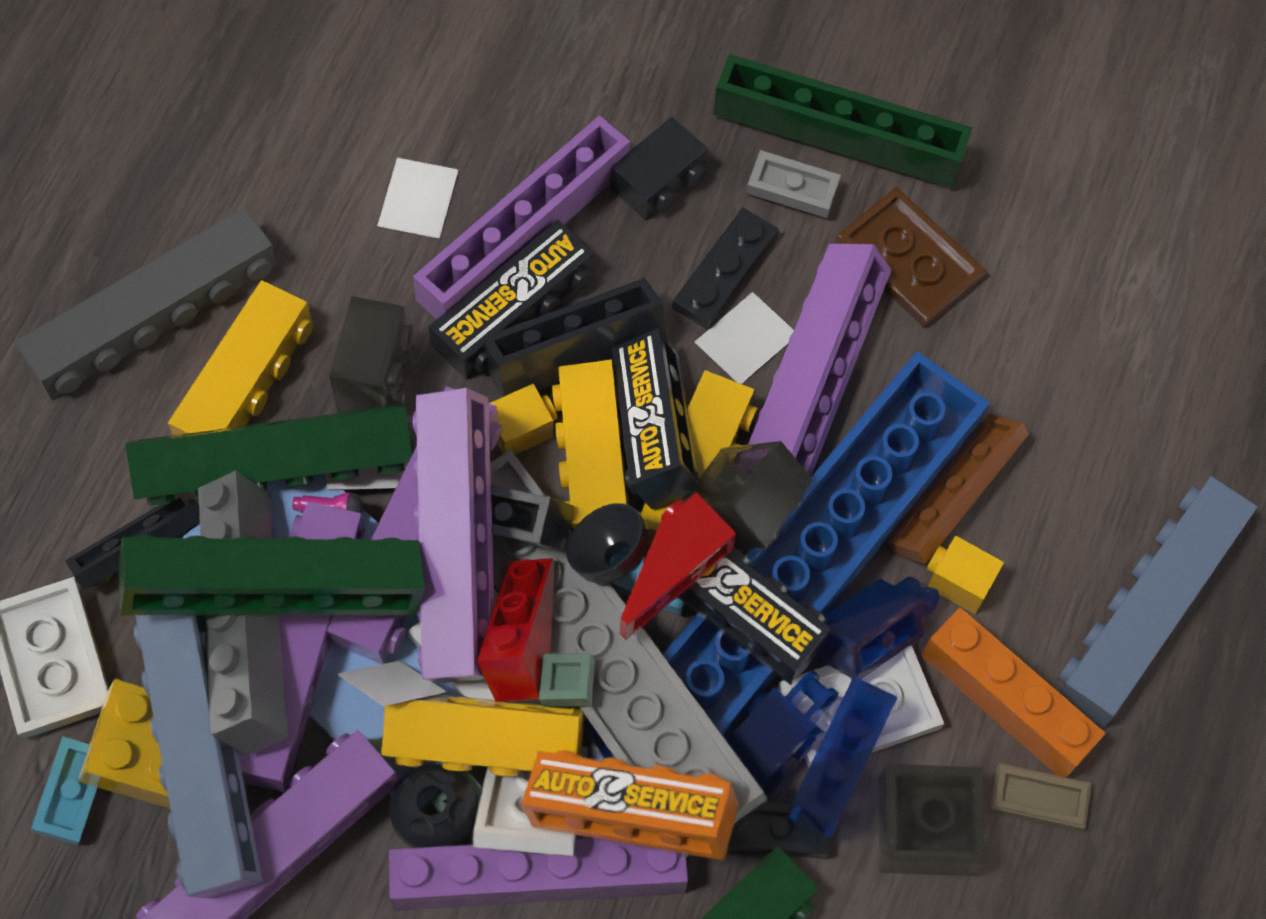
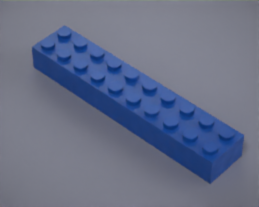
[663,351,990,739]

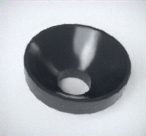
[566,503,649,583]
[390,764,478,848]

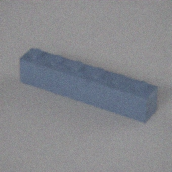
[1058,476,1258,729]
[134,615,263,899]

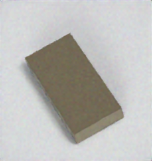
[988,763,1091,832]

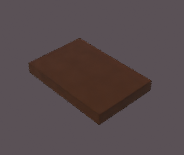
[834,187,987,328]

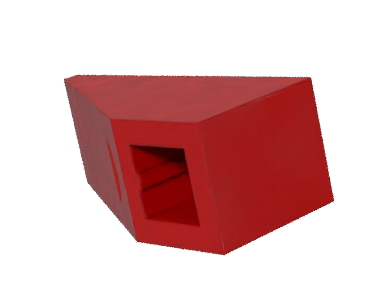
[477,558,555,702]

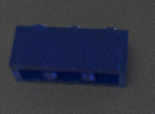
[787,676,898,838]

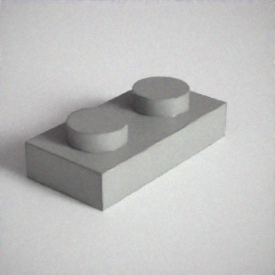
[746,150,841,218]

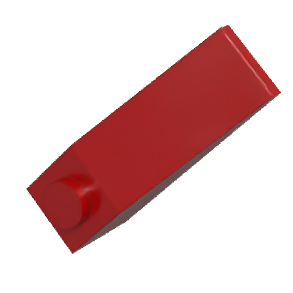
[619,492,736,640]

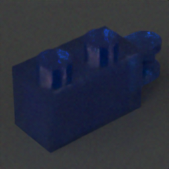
[818,577,940,682]
[723,670,839,798]

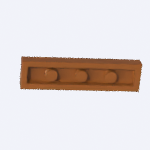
[885,414,1029,564]

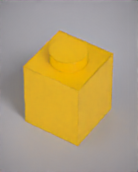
[490,383,557,455]
[927,535,1004,614]

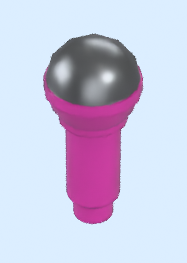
[292,492,363,514]

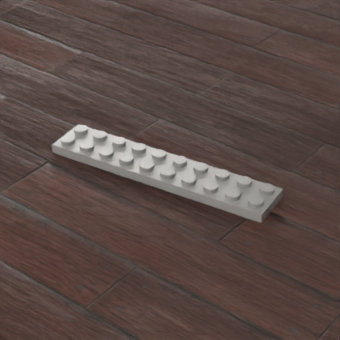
[490,449,767,857]

